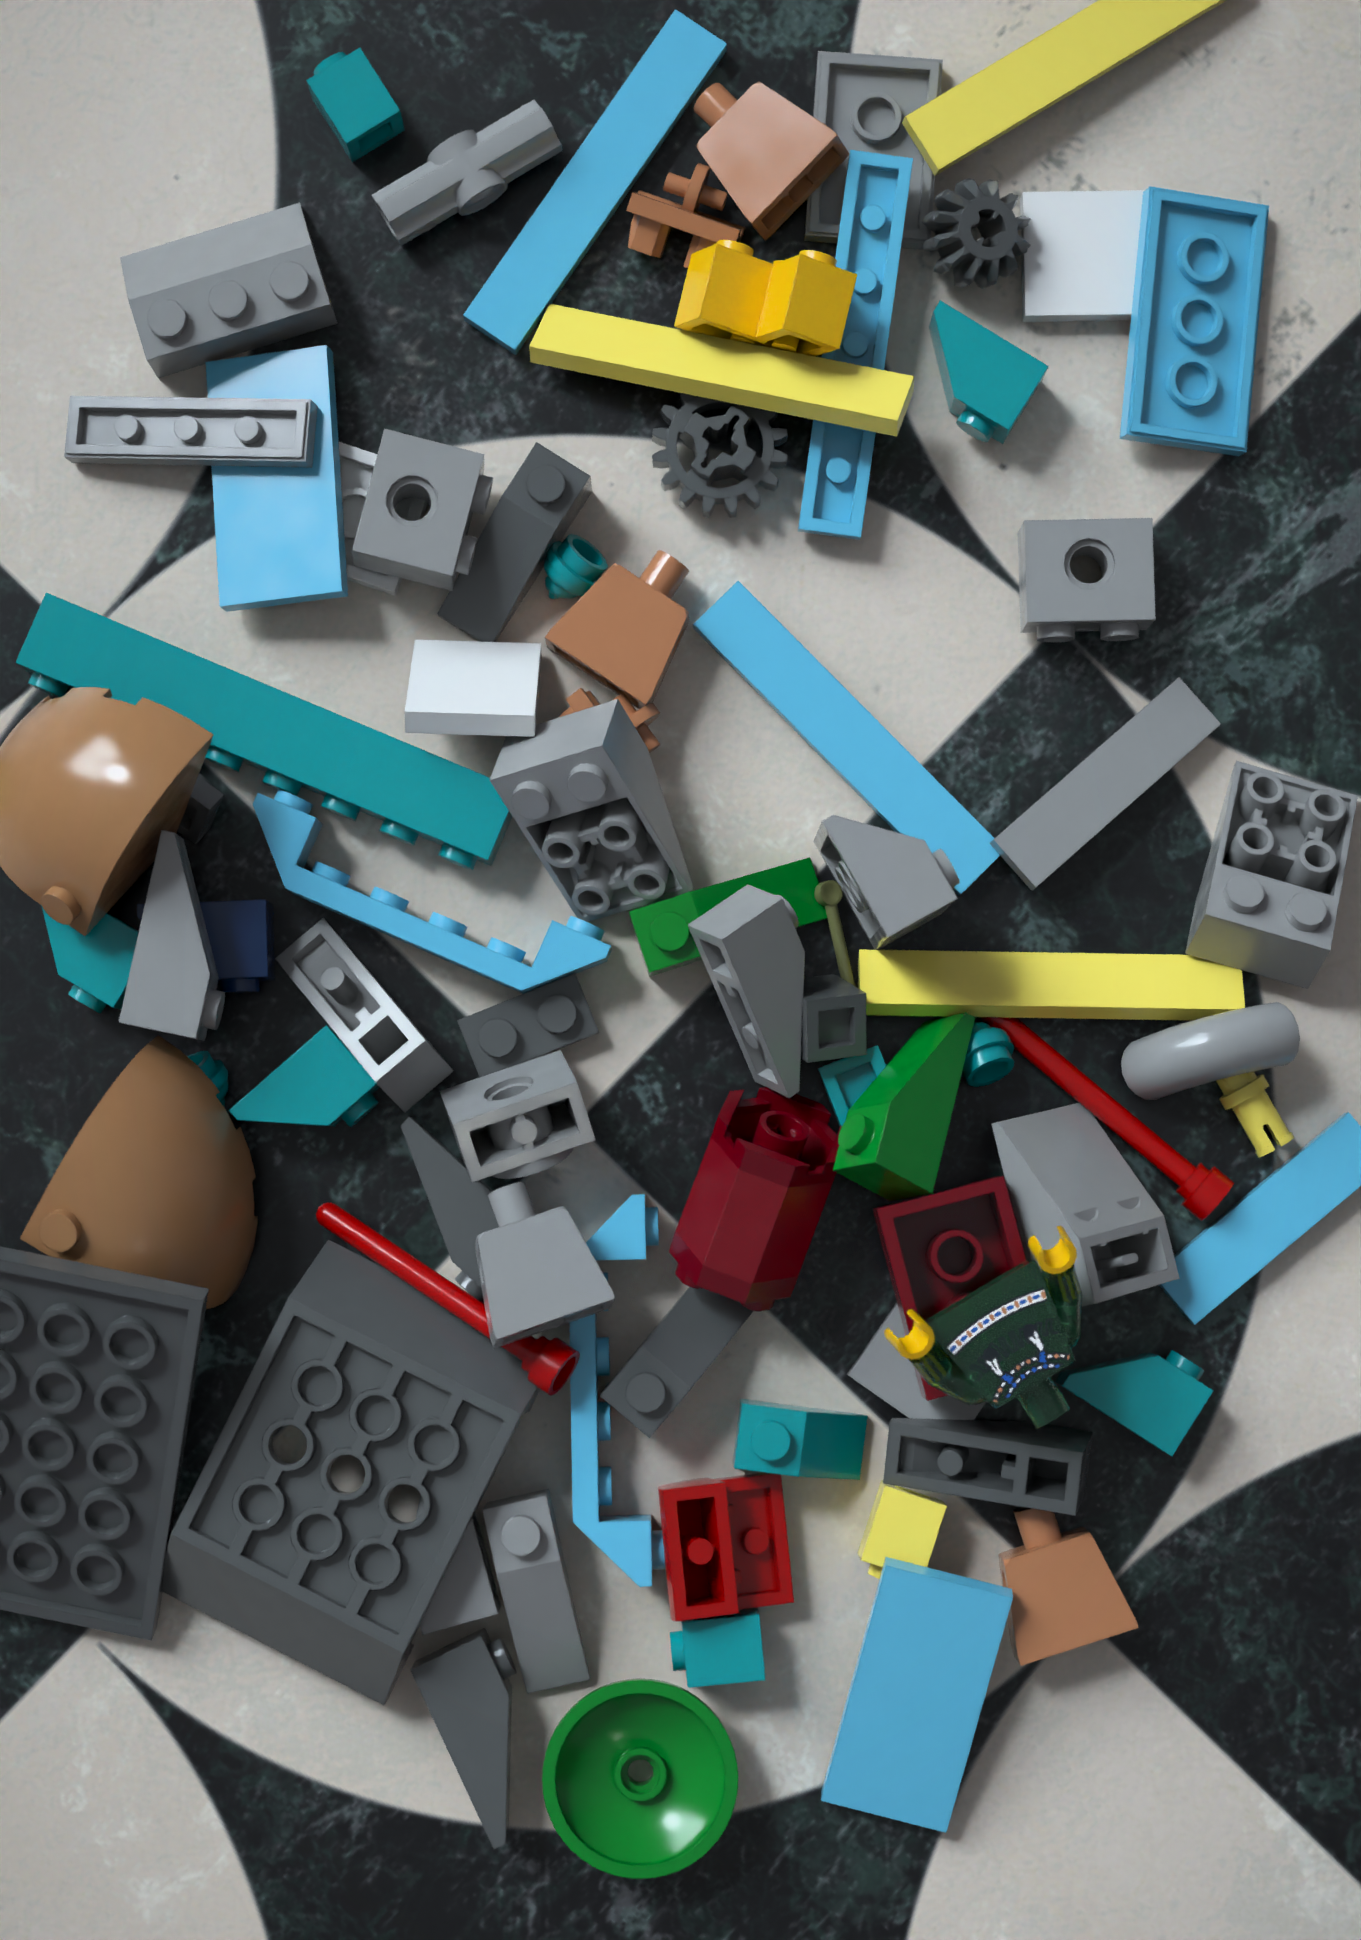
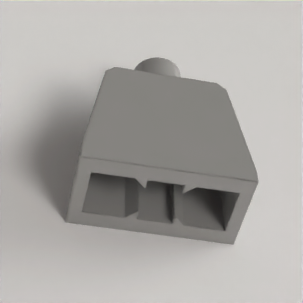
[475,1182,615,1349]

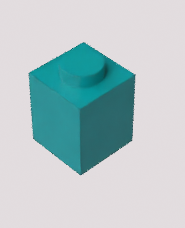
[306,47,405,162]
[670,1607,766,1688]

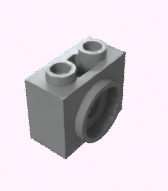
[352,429,493,591]
[1018,518,1156,643]
[440,1050,596,1182]

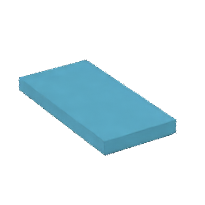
[1119,186,1269,456]
[206,345,348,612]
[821,1557,1013,1833]

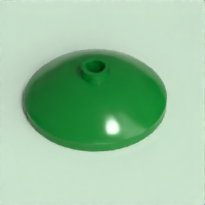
[542,1678,738,1879]

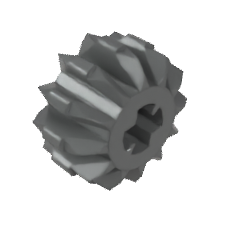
[921,178,1031,289]

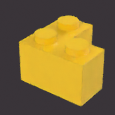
[674,240,857,356]

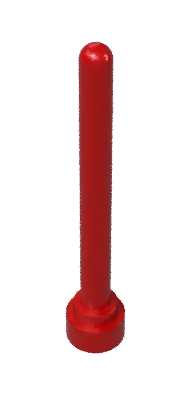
[979,1017,1234,1222]
[316,1202,580,1396]

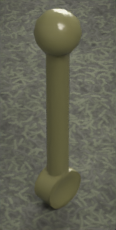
[814,880,855,986]

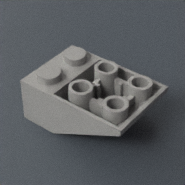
[490,699,693,922]
[1185,761,1358,989]
[992,1103,1180,1314]

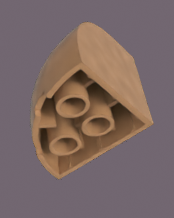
[0,687,213,936]
[20,1035,258,1309]

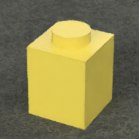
[857,1480,947,1579]

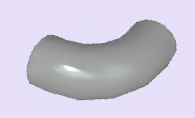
[1121,1002,1300,1100]

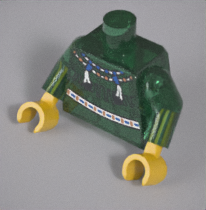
[884,1226,1082,1428]

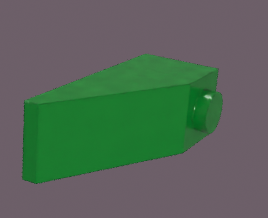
[629,857,827,977]
[833,1012,975,1201]

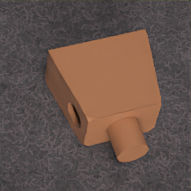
[694,82,849,241]
[545,550,690,709]
[998,1507,1139,1666]

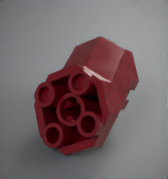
[669,1087,842,1312]

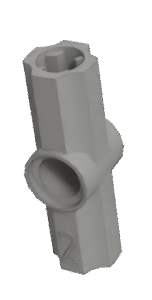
[372,100,562,246]

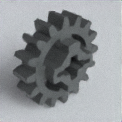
[652,393,788,518]

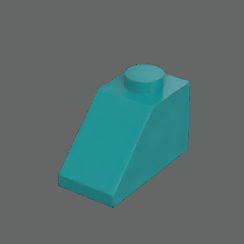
[929,300,1049,444]
[41,905,139,1014]
[229,1025,380,1127]
[1055,1350,1213,1456]
[733,1399,868,1480]

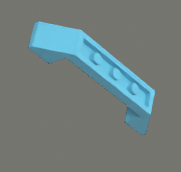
[253,789,612,994]
[569,1194,665,1587]

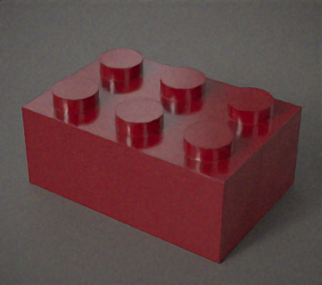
[873,1176,1053,1401]

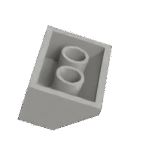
[120,203,338,378]
[813,815,960,950]

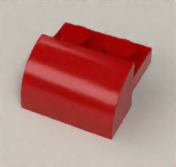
[658,1473,794,1622]

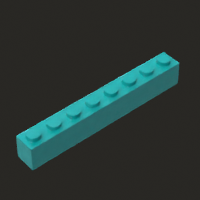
[15,593,512,870]

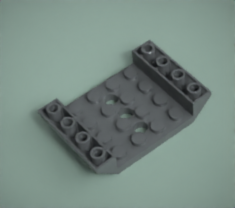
[162,1240,540,1705]

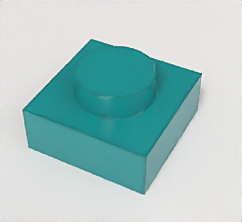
[817,1045,886,1126]

